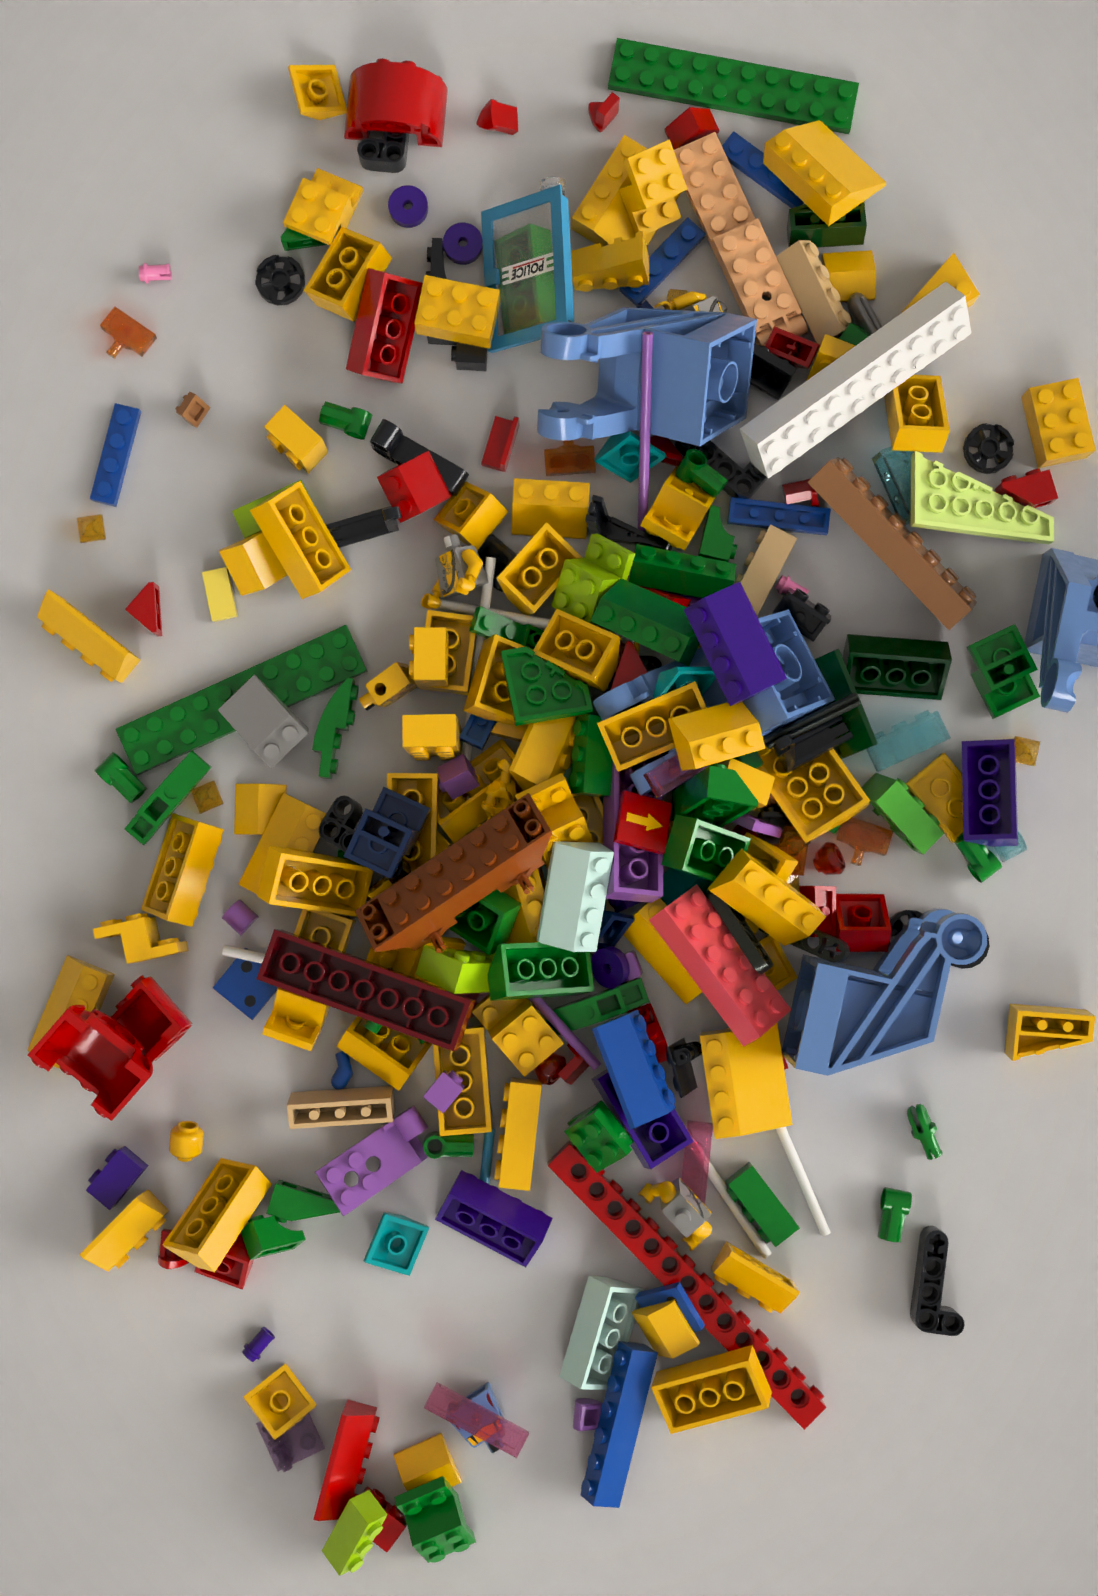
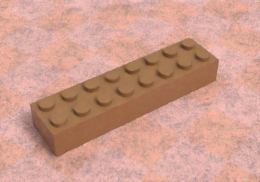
[808,457,977,630]

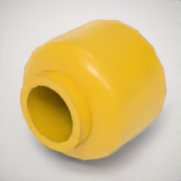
[169,1121,204,1162]

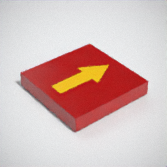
[613,790,672,855]

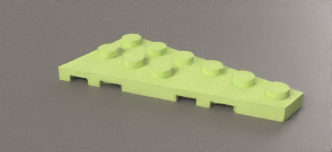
[910,451,1054,545]

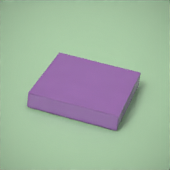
[732,813,783,838]

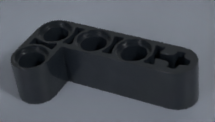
[357,131,409,173]
[370,419,469,496]
[674,440,767,499]
[319,796,411,882]
[910,1226,965,1336]

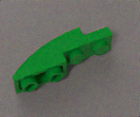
[469,606,544,650]
[312,678,359,780]
[124,751,212,846]
[545,978,650,1035]

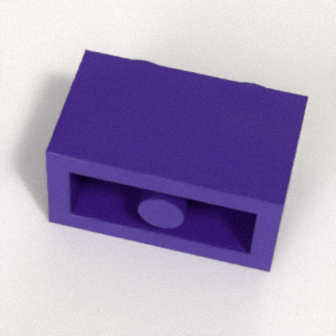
[86,1146,149,1210]

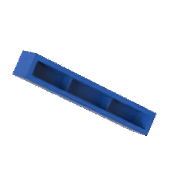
[580,1341,658,1508]

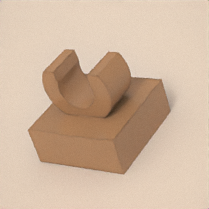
[175,392,211,428]

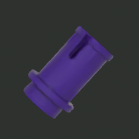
[242,1327,275,1362]

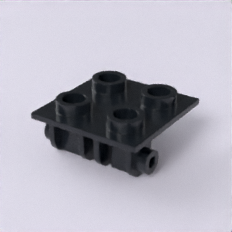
[666,1038,702,1098]

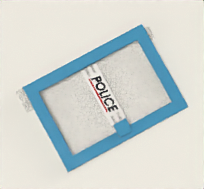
[481,177,574,353]

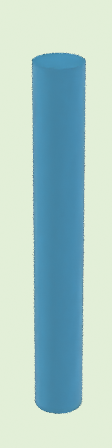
[480,1128,495,1184]

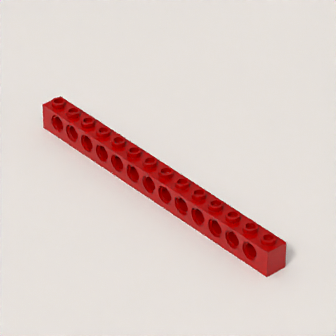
[547,1141,827,1430]

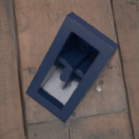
[597,910,635,950]

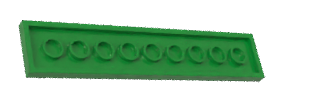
[608,38,859,134]
[116,625,367,775]

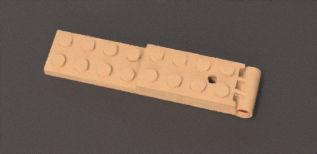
[674,132,808,346]

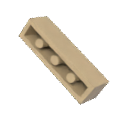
[776,240,851,345]
[734,524,797,616]
[287,1086,396,1129]

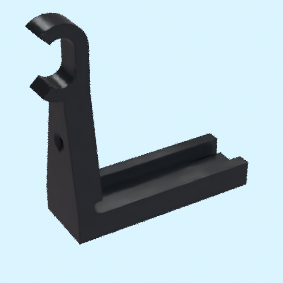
[585,495,672,551]
[326,506,402,548]
[773,715,853,773]

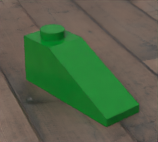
[266,1180,340,1223]

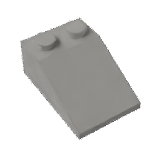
[218,674,309,768]

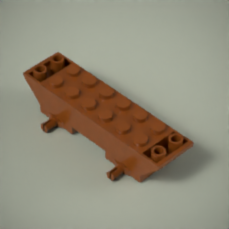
[355,793,553,953]

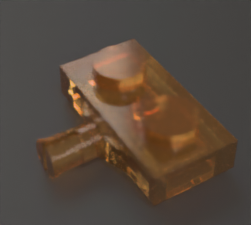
[100,307,157,359]
[544,440,596,476]
[836,817,893,866]
[772,826,809,876]

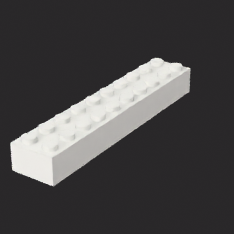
[740,282,971,479]

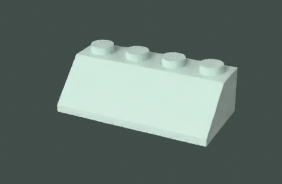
[536,841,614,952]
[559,1276,644,1390]

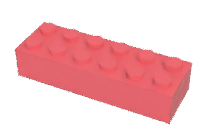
[649,884,791,1047]

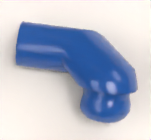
[331,1051,353,1089]

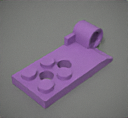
[315,1106,428,1216]

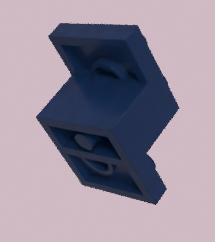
[344,787,431,879]

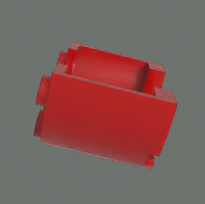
[344,58,448,147]
[111,975,192,1063]
[28,1005,153,1121]

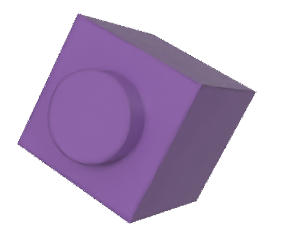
[437,754,480,799]
[423,1070,465,1113]

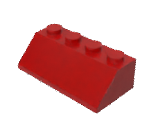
[346,268,423,384]
[313,1399,380,1521]

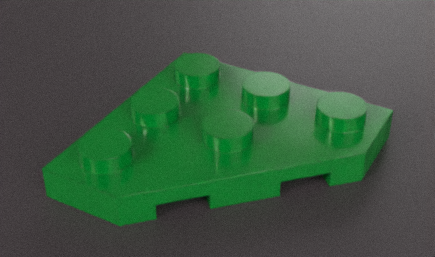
[500,647,593,726]

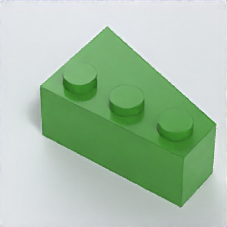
[861,773,944,855]

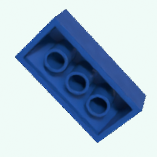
[592,1010,676,1130]

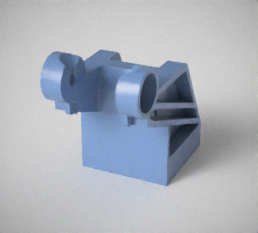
[537,307,757,446]
[1024,548,1098,713]
[593,610,835,796]
[782,908,987,1076]

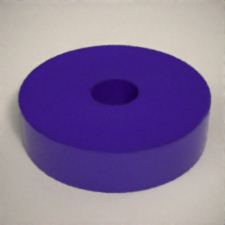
[388,185,428,228]
[443,222,483,265]
[591,946,630,988]

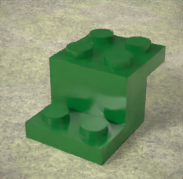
[967,624,1040,719]
[564,1100,634,1173]
[394,1476,476,1563]

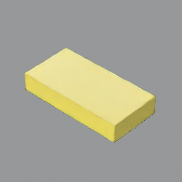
[202,567,238,622]

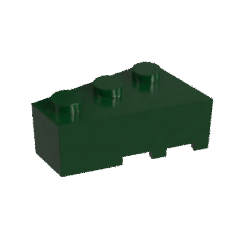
[787,202,867,247]

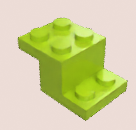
[551,533,635,625]

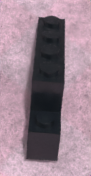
[426,238,488,371]

